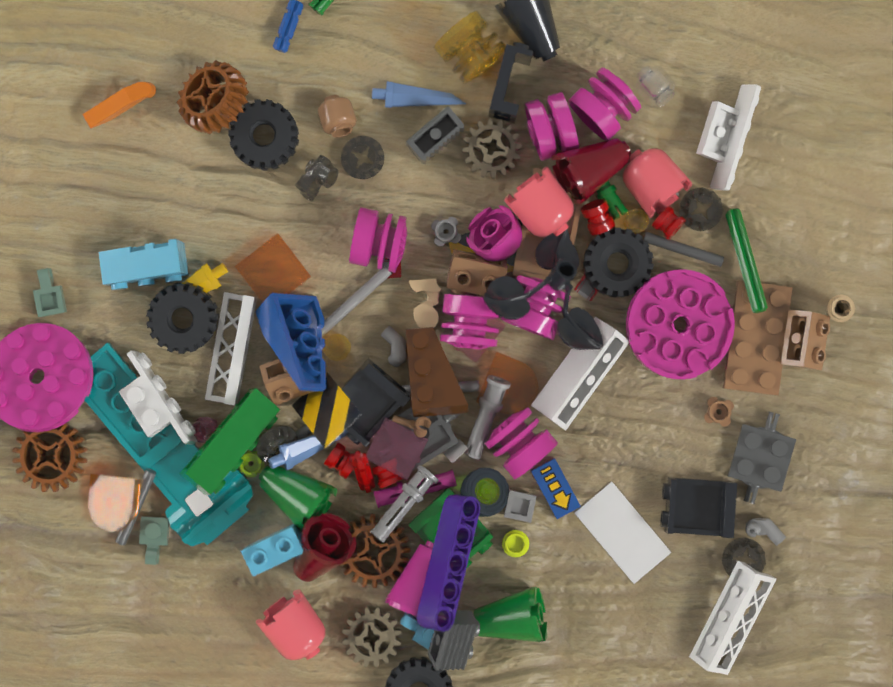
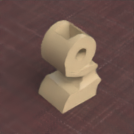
[409,279,441,328]

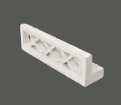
[205,292,257,406]
[689,561,776,675]

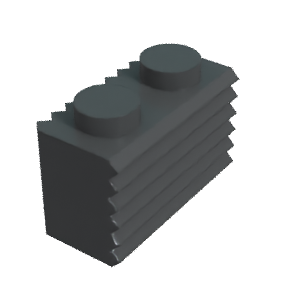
[406,106,464,164]
[428,610,480,671]

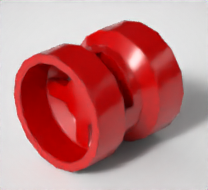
[580,199,615,235]
[324,442,355,479]

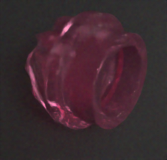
[192,416,218,443]

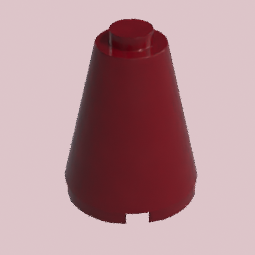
[551,138,631,205]
[293,513,356,582]

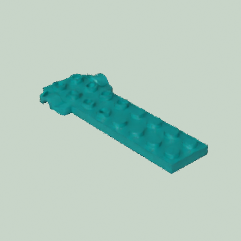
[84,343,253,547]

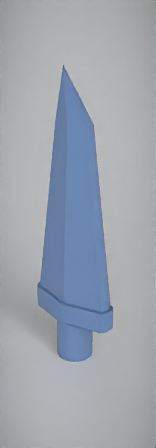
[372,81,466,108]
[268,430,348,470]

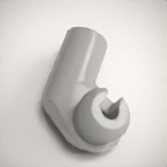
[381,325,407,367]
[745,518,786,546]

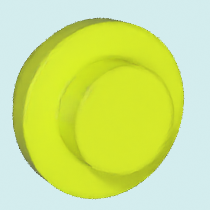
[502,530,529,558]

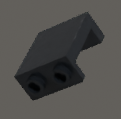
[488,42,533,123]
[341,358,410,447]
[660,477,737,538]

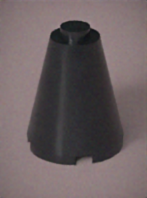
[495,0,560,62]

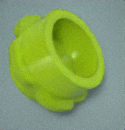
[238,451,265,477]

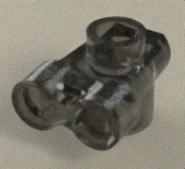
[295,155,338,202]

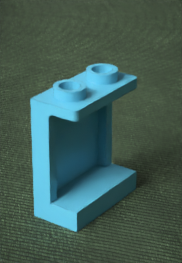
[241,524,303,576]

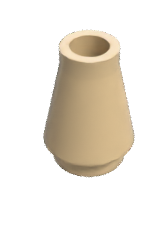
[826,295,855,322]

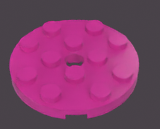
[626,270,735,380]
[0,323,93,432]

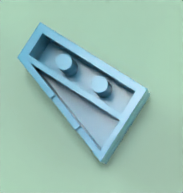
[98,239,189,290]

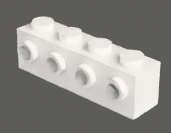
[531,317,629,431]

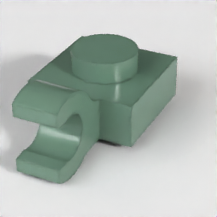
[33,268,67,317]
[139,516,170,565]

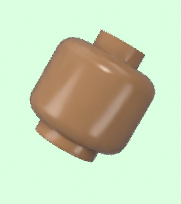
[318,95,357,138]

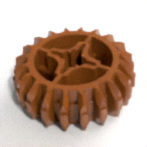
[177,60,249,134]
[13,422,88,492]
[340,513,411,588]

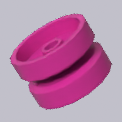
[524,92,579,161]

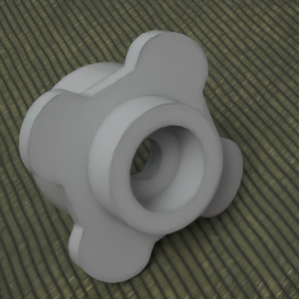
[431,217,461,247]

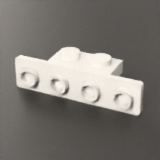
[696,84,761,191]
[119,350,197,445]

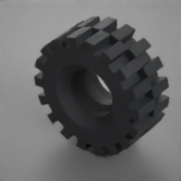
[228,99,299,171]
[583,228,654,298]
[146,282,219,354]
[385,657,453,687]

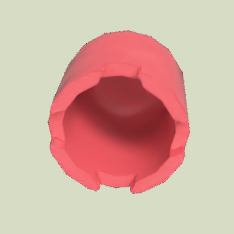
[623,148,693,218]
[504,166,574,237]
[256,589,326,660]

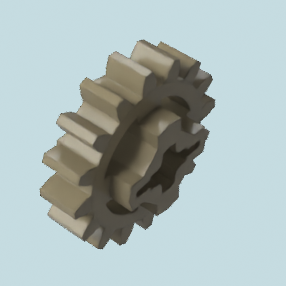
[462,118,522,179]
[342,606,402,667]

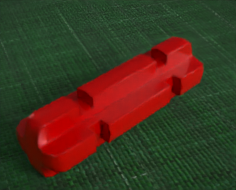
[351,451,375,493]

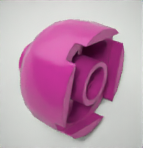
[466,205,522,261]

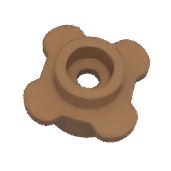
[704,397,734,427]

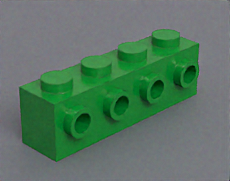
[179,388,280,495]

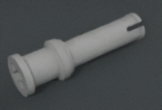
[464,375,511,459]
[370,465,438,543]

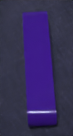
[417,494,480,632]

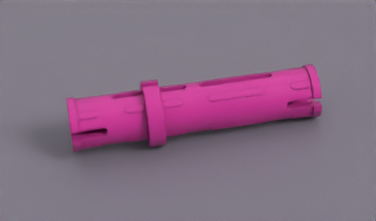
[373,469,457,508]

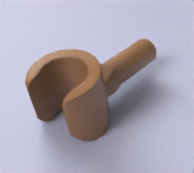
[392,415,431,438]

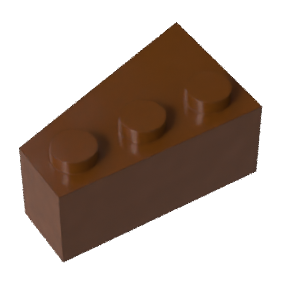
[405,327,469,418]

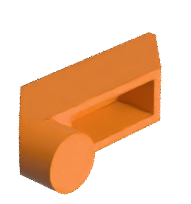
[83,82,156,129]

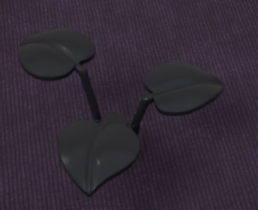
[483,229,603,350]

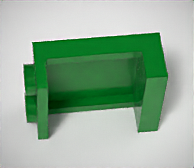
[408,488,493,569]

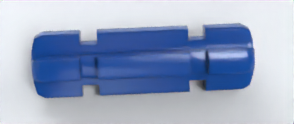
[273,0,303,53]

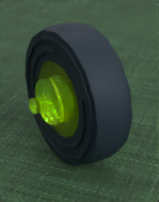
[460,468,509,517]

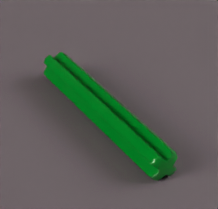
[725,208,768,313]

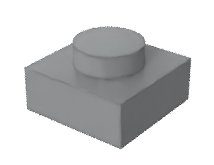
[504,490,537,523]

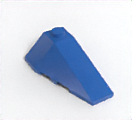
[255,293,326,391]

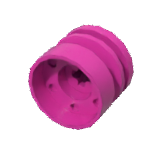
[568,67,642,141]
[349,207,408,273]
[501,275,571,340]
[440,294,500,350]
[484,407,558,480]

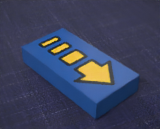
[531,458,581,519]

